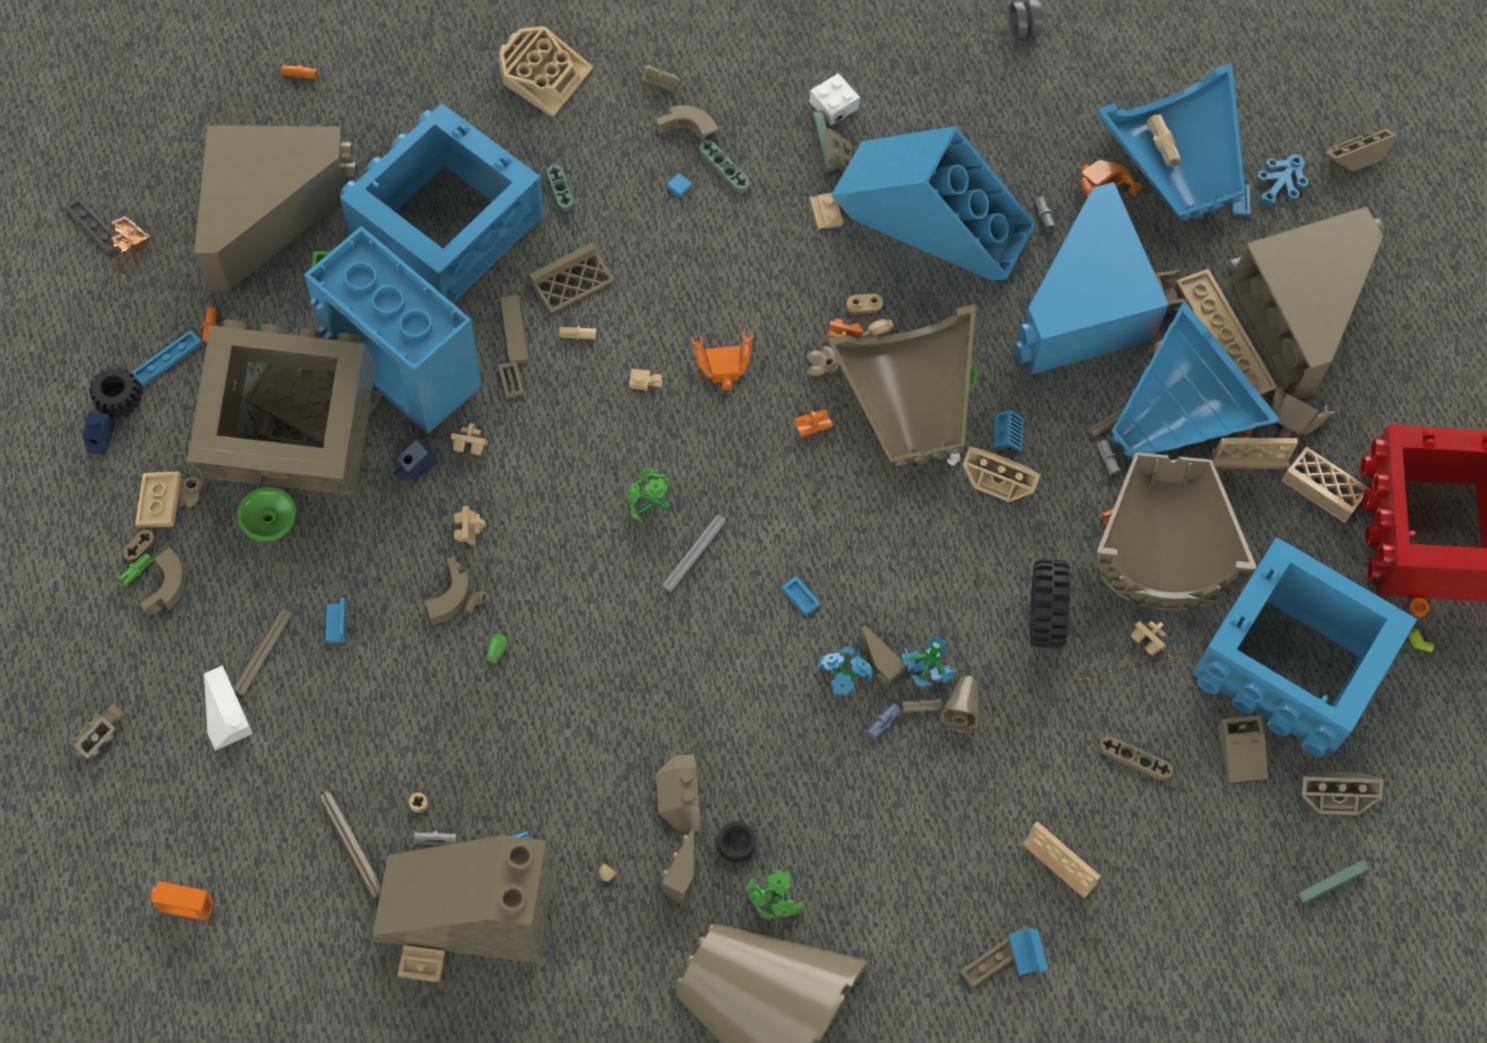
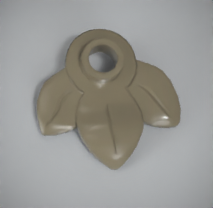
[806,346,840,377]
[177,477,203,508]

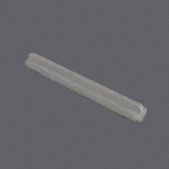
[663,515,725,592]

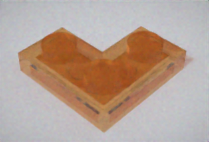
[109,216,150,254]

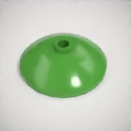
[237,487,296,541]

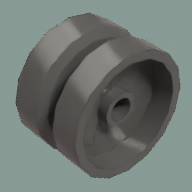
[1009,0,1043,40]

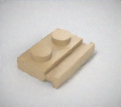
[809,193,843,230]
[398,945,445,982]

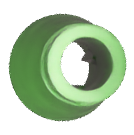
[486,633,509,664]

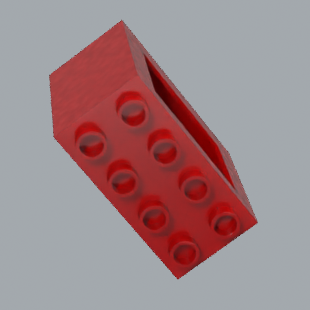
[1360,425,1487,602]

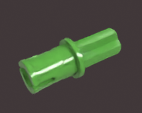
[117,554,153,587]

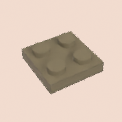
[824,128,852,173]

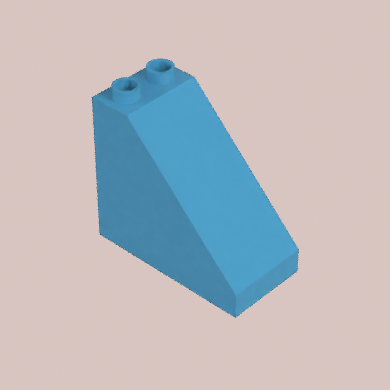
[831,126,1036,281]
[1014,182,1168,374]

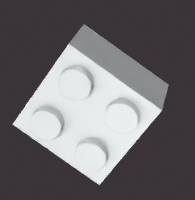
[809,73,860,126]

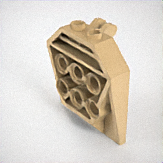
[498,26,593,117]

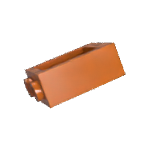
[151,881,214,921]

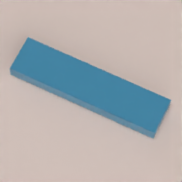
[131,330,203,388]

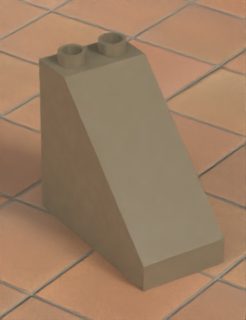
[194,125,358,290]
[1231,207,1385,400]
[372,835,552,963]

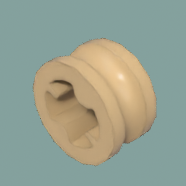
[409,793,428,813]

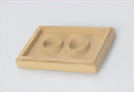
[135,471,182,528]

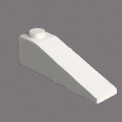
[204,666,253,751]

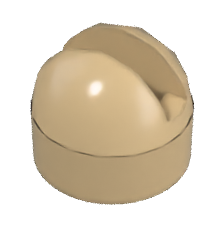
[599,864,617,881]

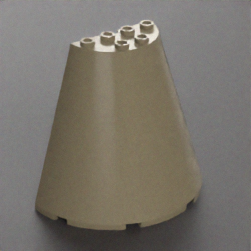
[828,304,977,466]
[1097,452,1256,611]
[674,924,868,1043]

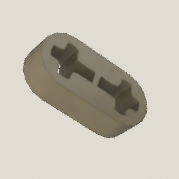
[123,530,155,563]

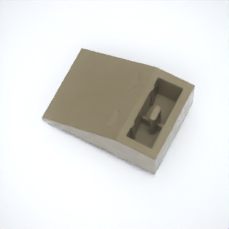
[1217,715,1268,783]
[660,830,694,905]

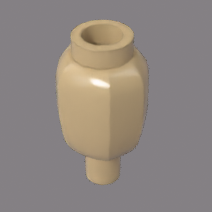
[862,319,895,338]

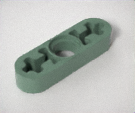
[547,165,574,212]

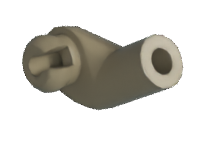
[463,591,489,615]

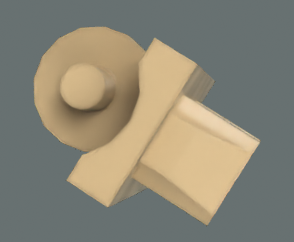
[451,423,488,456]
[454,506,486,545]
[1131,621,1166,656]

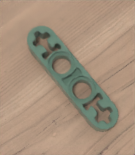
[813,111,836,172]
[700,140,749,193]
[1297,860,1370,904]

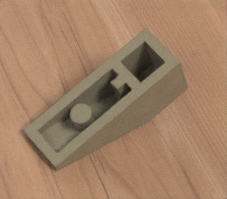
[861,625,906,687]

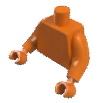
[1081,160,1142,198]
[690,330,753,391]

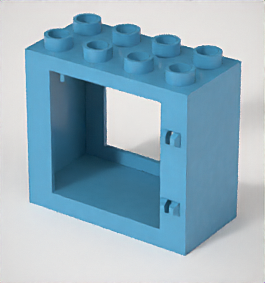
[340,103,544,303]
[304,226,482,434]
[1192,537,1417,758]

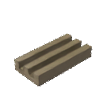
[498,361,524,400]

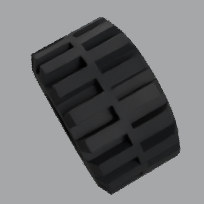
[89,366,141,419]

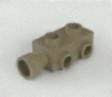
[68,704,124,759]

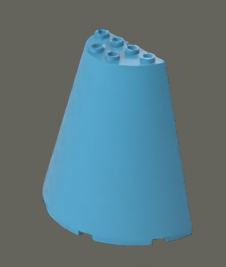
[1097,63,1245,221]

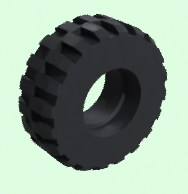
[1030,559,1070,649]

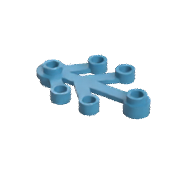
[1257,155,1308,207]

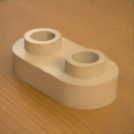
[846,294,883,314]

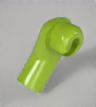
[1408,628,1434,652]

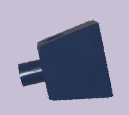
[82,412,116,455]
[393,438,438,482]

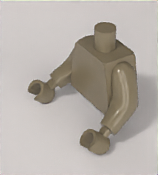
[1272,381,1335,438]

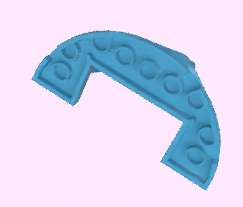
[1112,302,1280,460]

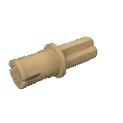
[559,326,596,341]

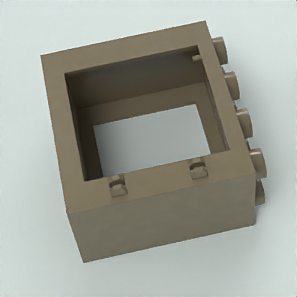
[187,320,376,496]

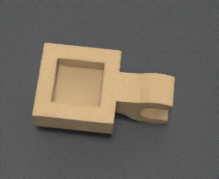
[629,369,663,391]

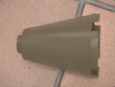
[940,676,980,732]

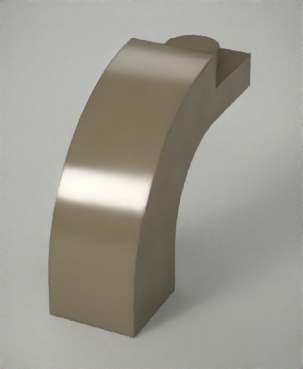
[656,106,719,142]
[140,547,185,616]
[426,557,469,625]

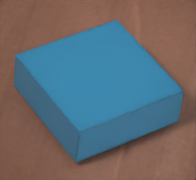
[667,173,692,198]

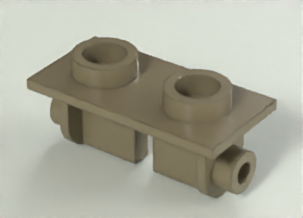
[641,65,680,92]

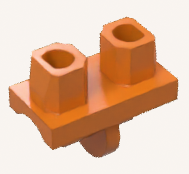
[827,318,863,340]
[794,409,833,437]

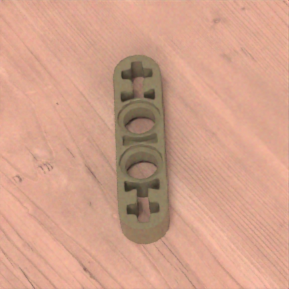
[1099,736,1173,781]

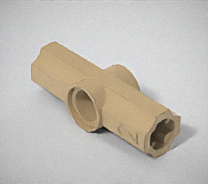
[1147,115,1181,167]

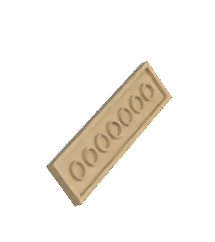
[1175,269,1278,396]

